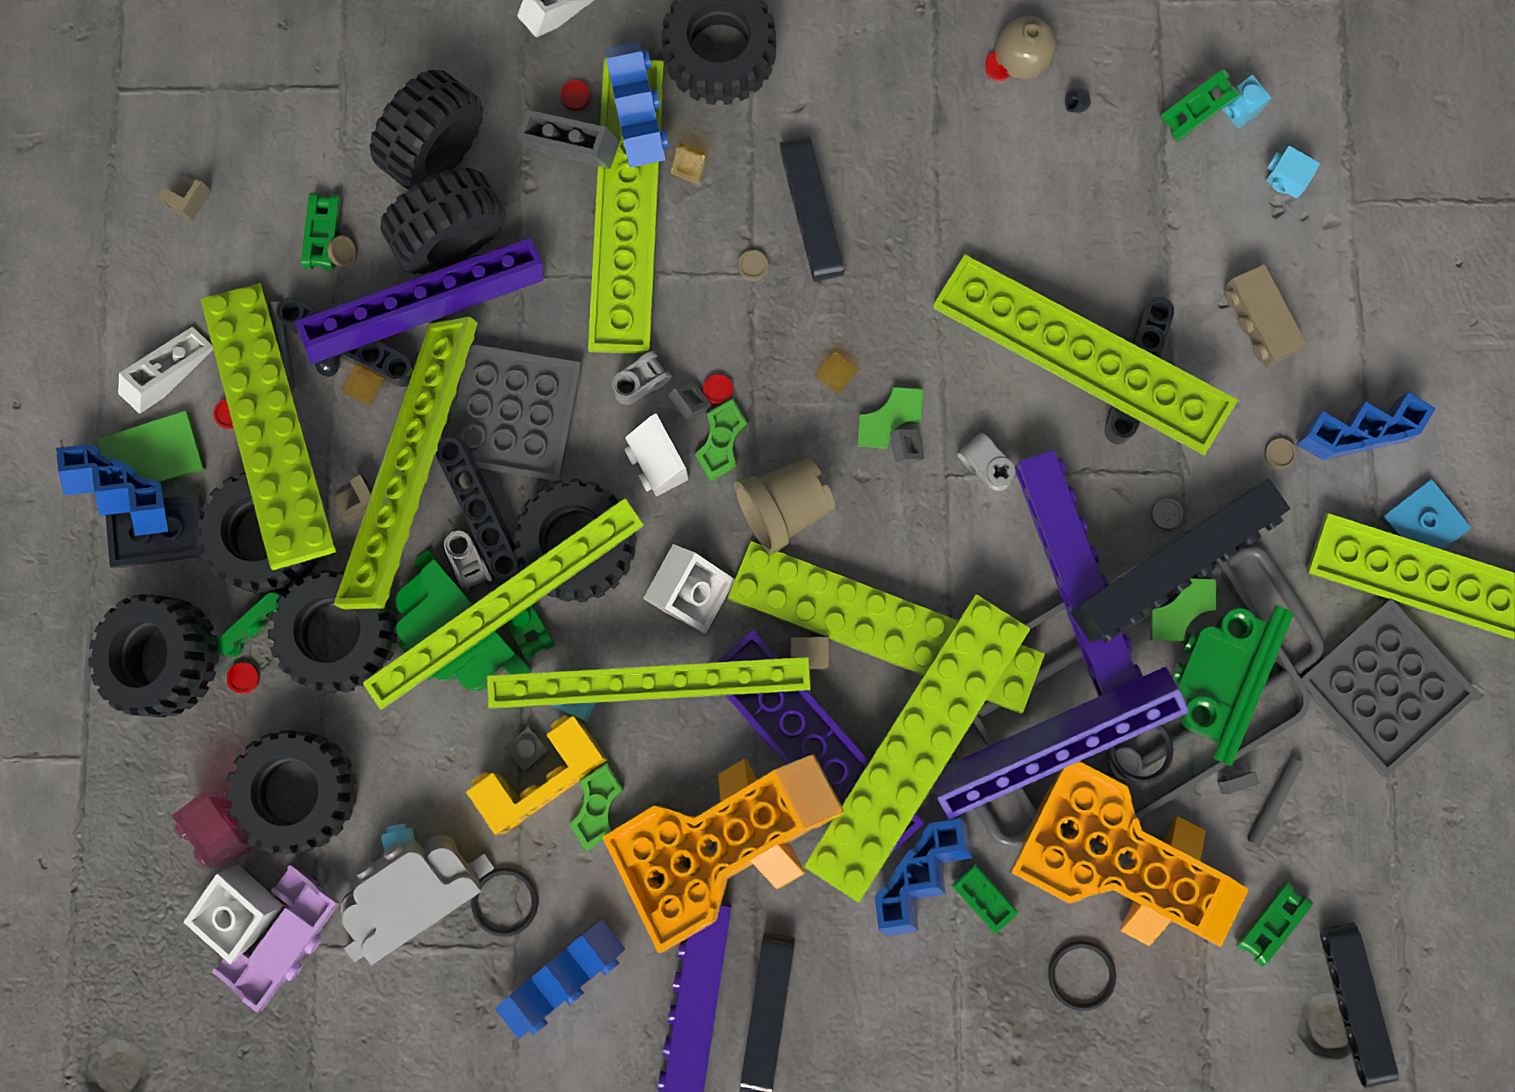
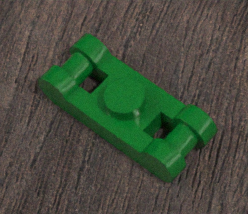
[1160,69,1242,142]
[301,192,343,271]
[488,588,555,661]
[215,592,281,658]
[1236,881,1313,967]

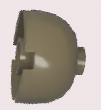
[995,16,1057,80]

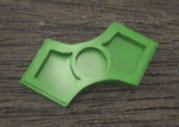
[857,387,923,449]
[695,398,748,482]
[1150,578,1216,642]
[569,763,624,851]

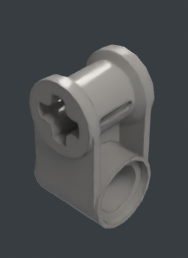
[612,351,672,405]
[957,432,1015,492]
[444,531,494,593]

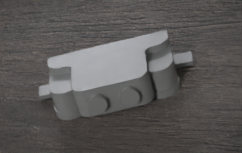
[340,835,495,965]

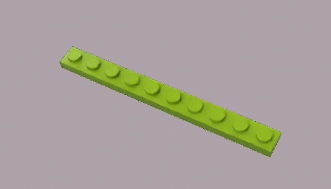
[363,498,645,709]
[487,657,811,708]

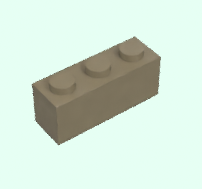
[1224,264,1307,368]

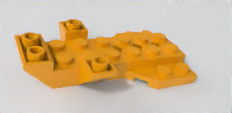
[602,755,844,953]
[1009,761,1249,947]

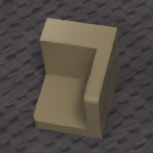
[157,176,211,221]
[334,475,372,524]
[790,637,829,669]

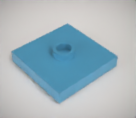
[1380,479,1471,550]

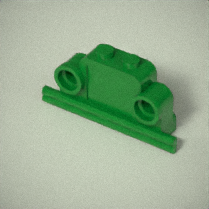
[396,550,532,691]
[1171,605,1294,766]

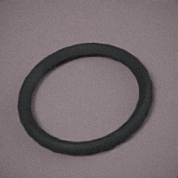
[1108,724,1174,783]
[471,868,538,937]
[1048,941,1116,1011]

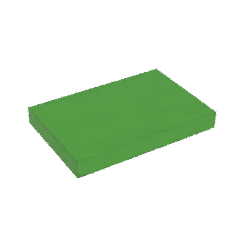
[97,411,206,484]

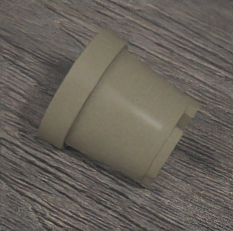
[734,457,835,555]

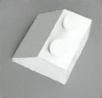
[624,413,689,497]
[643,544,735,634]
[184,865,284,964]

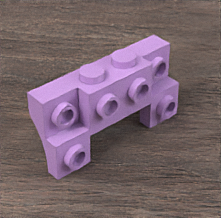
[212,864,341,1012]

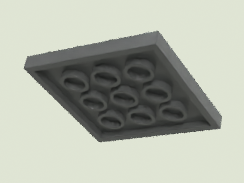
[437,344,582,482]
[1300,598,1479,777]

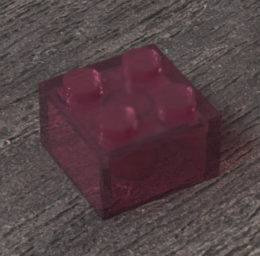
[172,791,255,868]

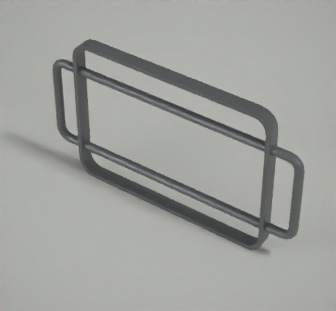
[947,530,1324,848]

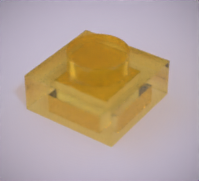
[670,143,708,184]
[815,351,859,395]
[341,365,385,407]

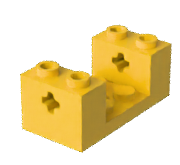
[466,715,608,835]

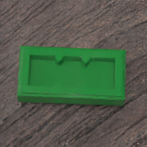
[951,864,1019,935]

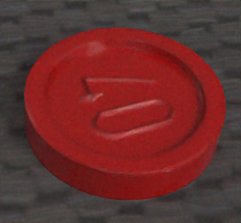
[984,51,1010,81]
[560,80,590,111]
[703,374,733,405]
[213,399,234,430]
[227,662,260,694]

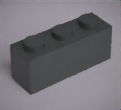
[517,110,620,169]

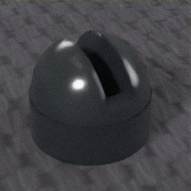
[1065,88,1091,113]
[315,355,340,377]

